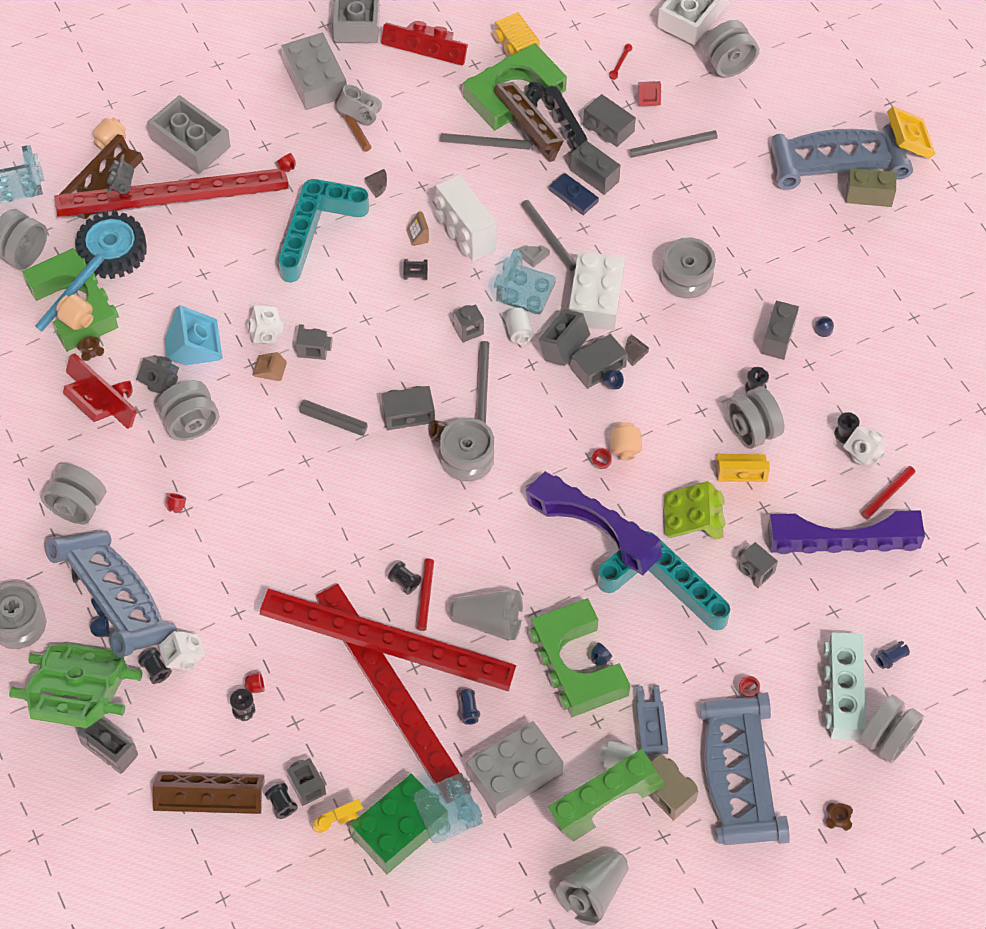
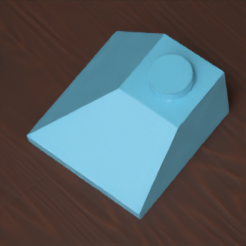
[164,305,223,365]

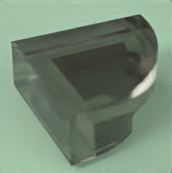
[364,169,387,198]
[625,334,649,366]

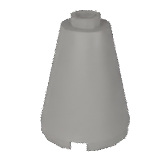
[449,589,523,641]
[556,851,629,925]

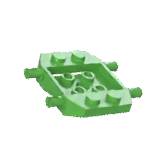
[9,643,143,728]

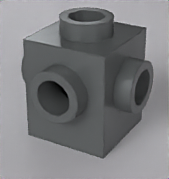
[136,355,179,393]

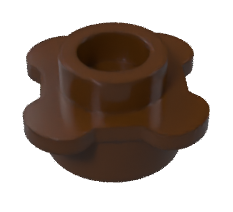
[77,336,104,361]
[825,803,853,831]

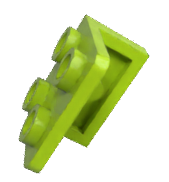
[664,481,726,540]

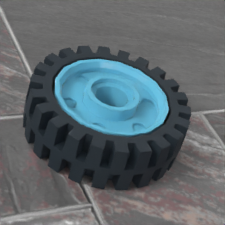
[75,211,147,279]

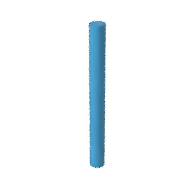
[35,254,104,332]

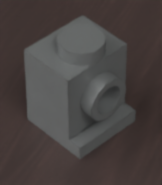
[452,304,484,343]
[296,324,333,360]
[736,542,778,588]
[286,758,326,807]

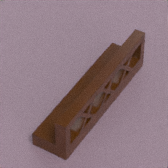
[494,81,564,162]
[59,134,144,219]
[153,772,265,814]

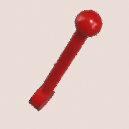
[609,43,633,80]

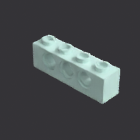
[824,632,866,740]

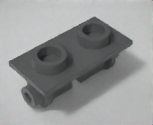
[106,154,134,194]

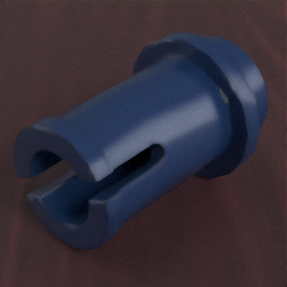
[875,641,910,669]
[458,689,481,725]

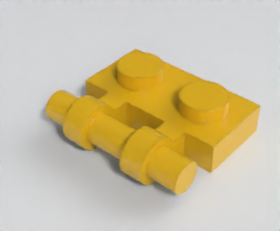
[312,799,363,833]

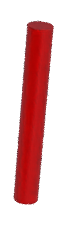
[861,466,916,520]
[416,558,434,631]

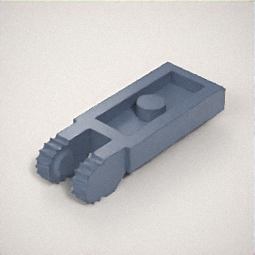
[636,685,669,755]

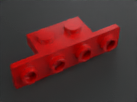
[381,21,468,66]
[63,353,137,429]

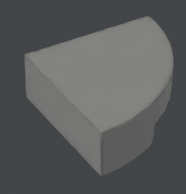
[517,245,550,268]

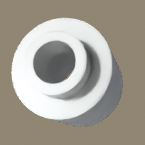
[505,308,534,344]
[599,741,637,769]

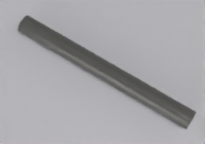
[629,130,718,158]
[440,133,531,150]
[521,200,576,271]
[477,341,490,424]

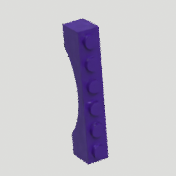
[526,471,662,576]
[768,510,925,554]

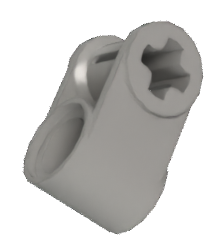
[336,84,382,125]

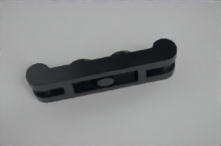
[545,86,588,151]

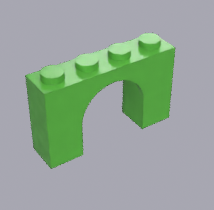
[463,43,567,131]
[22,248,119,352]
[528,598,630,718]
[548,749,666,841]

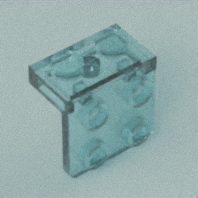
[0,144,45,203]
[494,249,556,314]
[413,772,483,844]

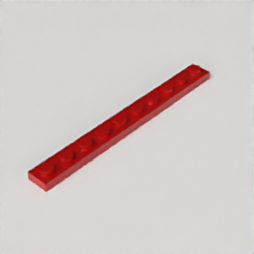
[54,168,289,217]
[316,583,469,804]
[259,588,517,692]

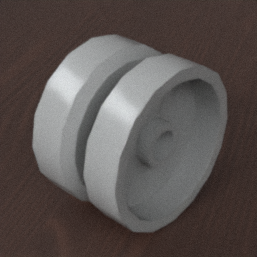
[702,20,760,77]
[0,209,47,269]
[661,237,716,299]
[156,380,220,441]
[727,386,785,449]
[440,417,494,482]
[40,463,107,525]
[0,582,47,649]
[860,694,925,764]

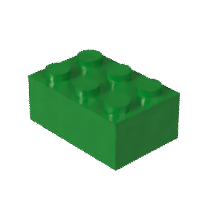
[350,773,448,875]

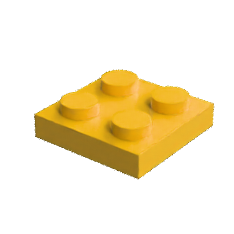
[887,106,936,159]

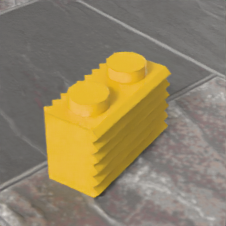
[493,12,540,57]

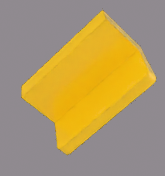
[717,454,770,482]

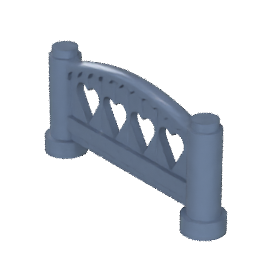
[771,124,913,190]
[45,530,177,658]
[700,692,790,845]

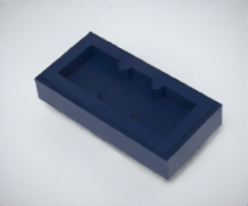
[549,173,599,216]

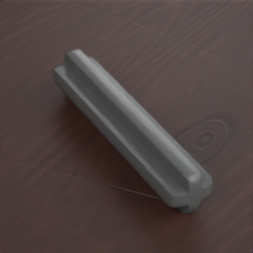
[299,399,368,436]

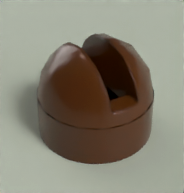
[429,420,447,440]

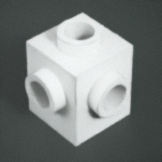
[247,305,283,344]
[843,426,888,465]
[159,631,205,671]

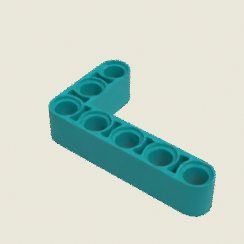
[278,179,369,283]
[597,531,731,631]

